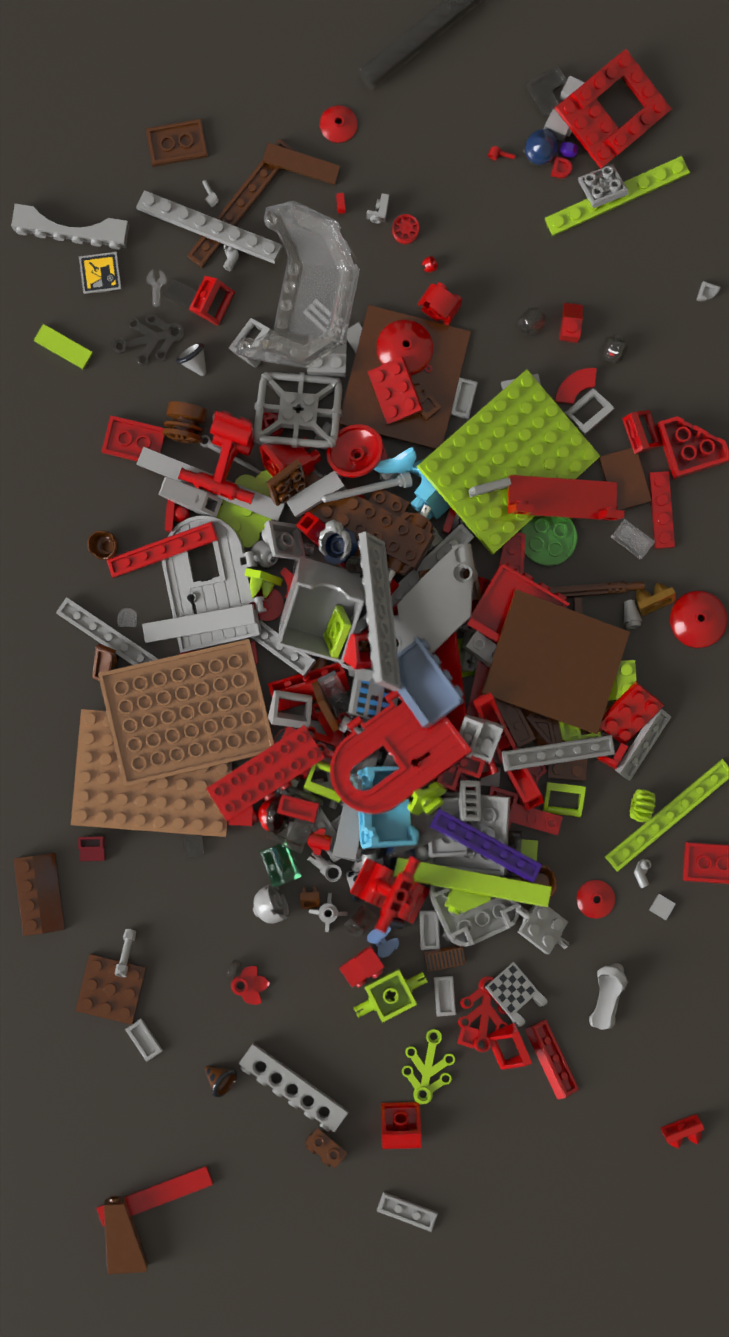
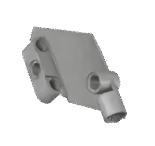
[393,544,478,654]

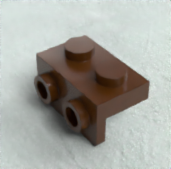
[305,1128,347,1168]

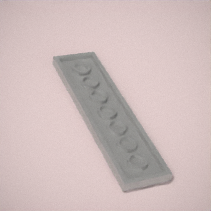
[358,531,401,691]

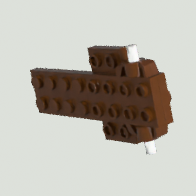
[286,473,435,583]

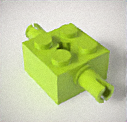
[353,968,428,1022]

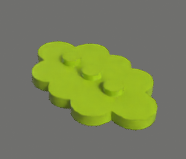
[215,470,272,548]

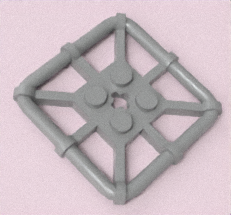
[254,372,343,448]

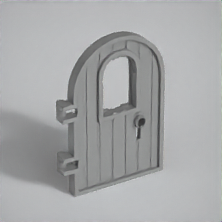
[162,516,267,653]

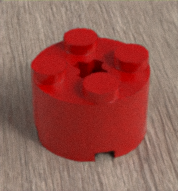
[417,282,463,325]

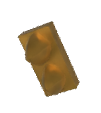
[636,583,676,617]

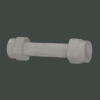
[115,929,137,977]

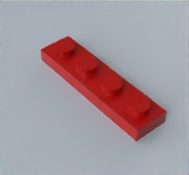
[649,471,675,549]

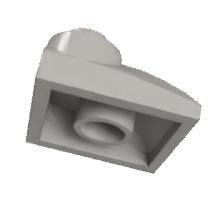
[261,520,306,560]

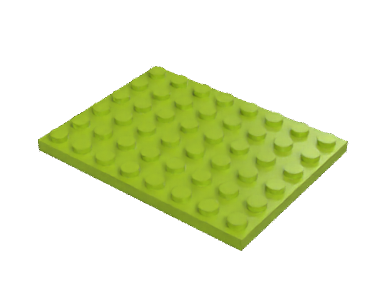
[416,369,600,554]

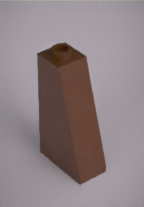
[104,1196,148,1274]

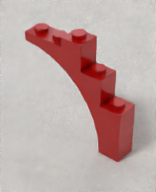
[473,692,545,811]

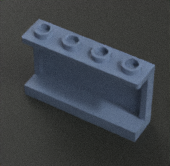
[397,636,465,729]

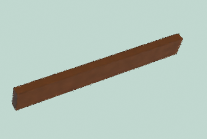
[187,138,295,268]

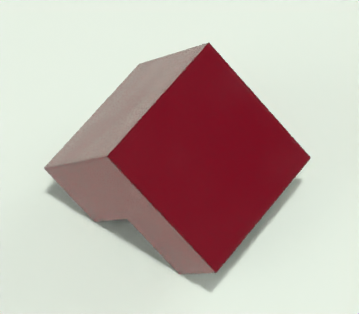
[78,836,106,861]

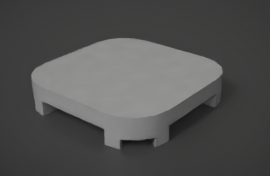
[429,873,519,947]

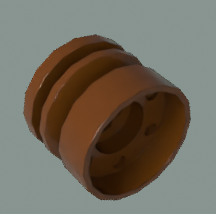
[162,401,208,443]

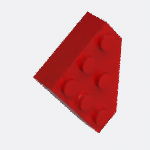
[656,416,729,480]

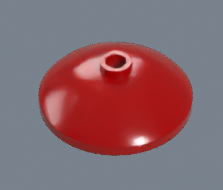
[376,320,433,376]
[326,424,383,478]
[670,591,727,648]

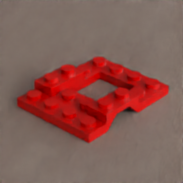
[554,49,671,168]

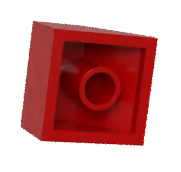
[381,1102,421,1149]

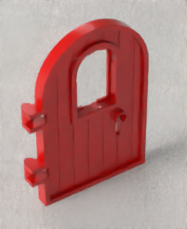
[330,691,472,814]

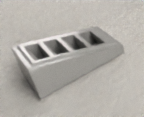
[458,780,481,821]

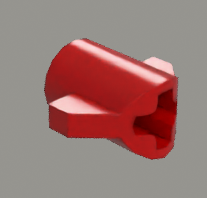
[307,828,332,855]

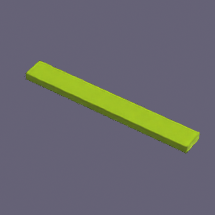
[604,759,729,872]
[394,858,552,907]

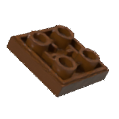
[267,460,307,506]

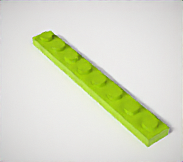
[545,156,690,236]

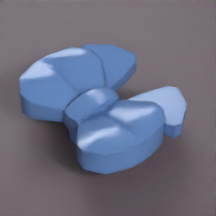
[367,927,399,958]

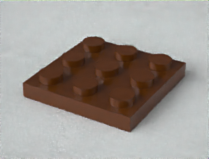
[75,954,146,1025]

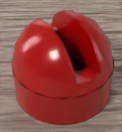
[422,256,438,273]

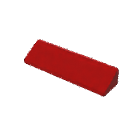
[525,1019,579,1099]

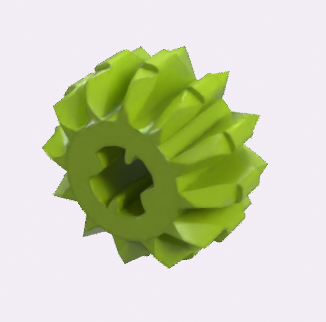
[629,789,656,822]

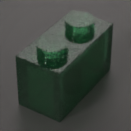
[260,841,301,888]

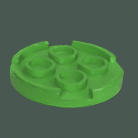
[520,516,577,566]

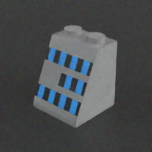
[348,677,400,719]

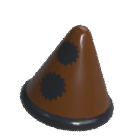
[205,1066,237,1098]

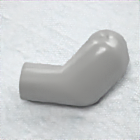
[634,859,651,888]

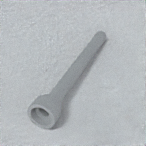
[322,471,412,502]

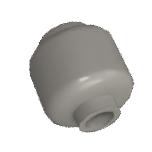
[251,540,279,568]

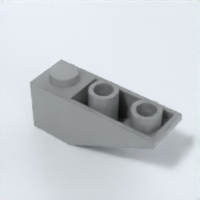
[158,477,222,517]

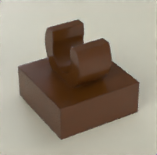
[300,886,320,909]

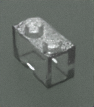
[610,519,655,560]

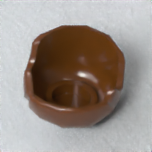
[87,530,119,560]

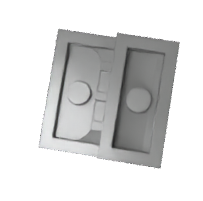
[459,715,505,763]

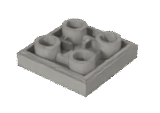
[578,164,628,208]

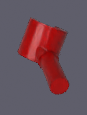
[488,146,515,160]

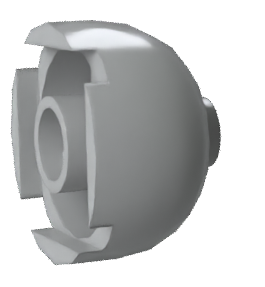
[253,884,289,924]

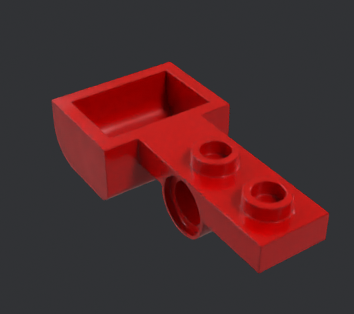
[488,786,563,835]

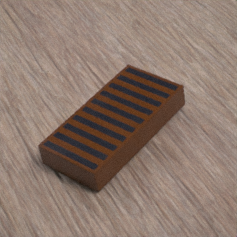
[424,945,466,972]

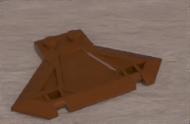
[521,706,613,781]

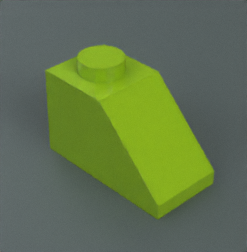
[444,889,491,915]

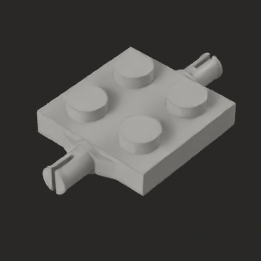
[515,905,569,954]

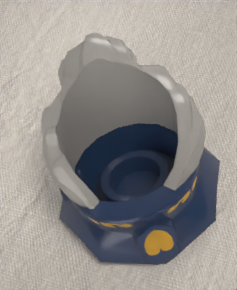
[319,520,358,565]

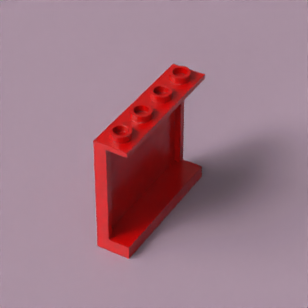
[465,562,570,643]

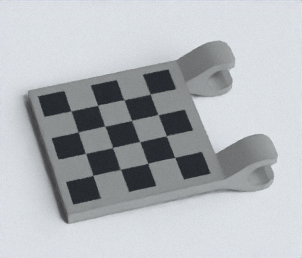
[485,962,548,1027]

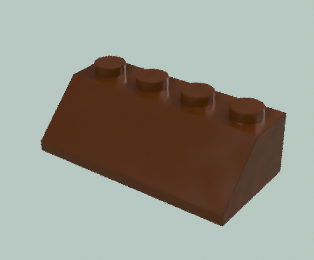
[13,853,65,936]

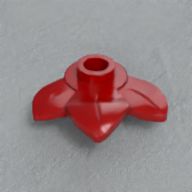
[231,966,270,1005]

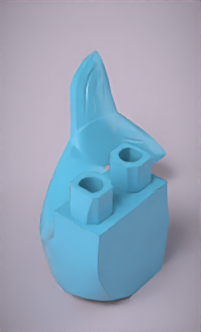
[374,447,450,520]

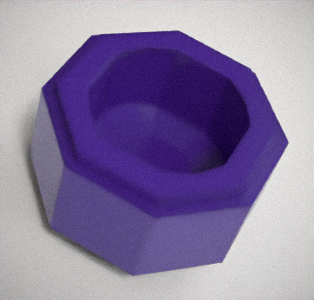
[559,142,578,158]

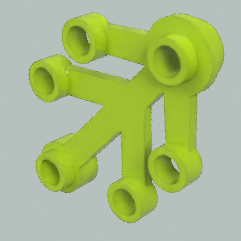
[402,1029,455,1104]

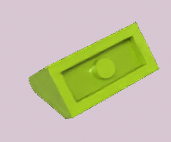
[303,761,351,803]
[543,782,586,817]

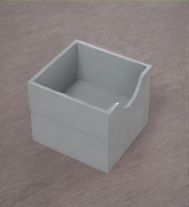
[277,557,364,663]

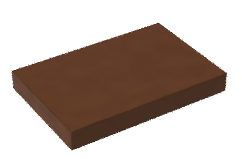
[145,119,208,167]
[599,448,652,510]

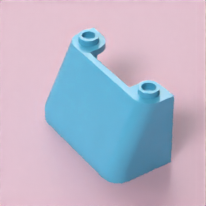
[356,766,419,849]

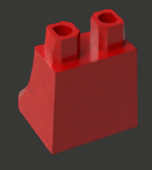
[260,437,321,477]

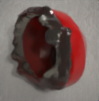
[258,796,289,834]

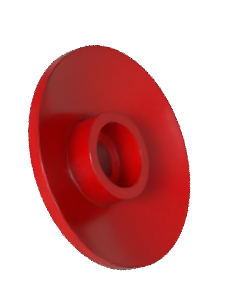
[320,105,357,143]
[577,880,615,919]

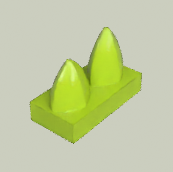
[244,568,283,598]

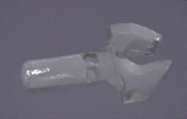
[147,270,166,307]

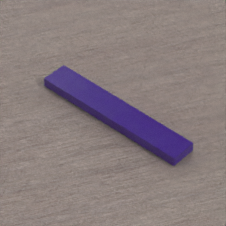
[429,809,542,883]

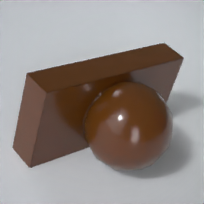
[92,643,118,681]

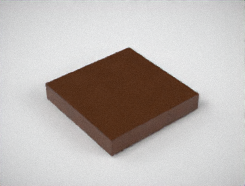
[311,681,340,732]

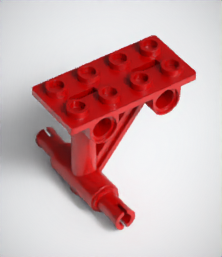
[178,411,255,505]
[350,856,429,934]

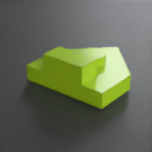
[407,782,447,815]

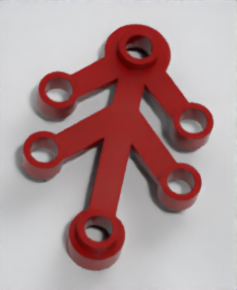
[307,703,352,759]
[458,976,508,1052]

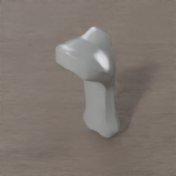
[589,963,628,1030]

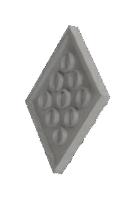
[430,791,510,875]

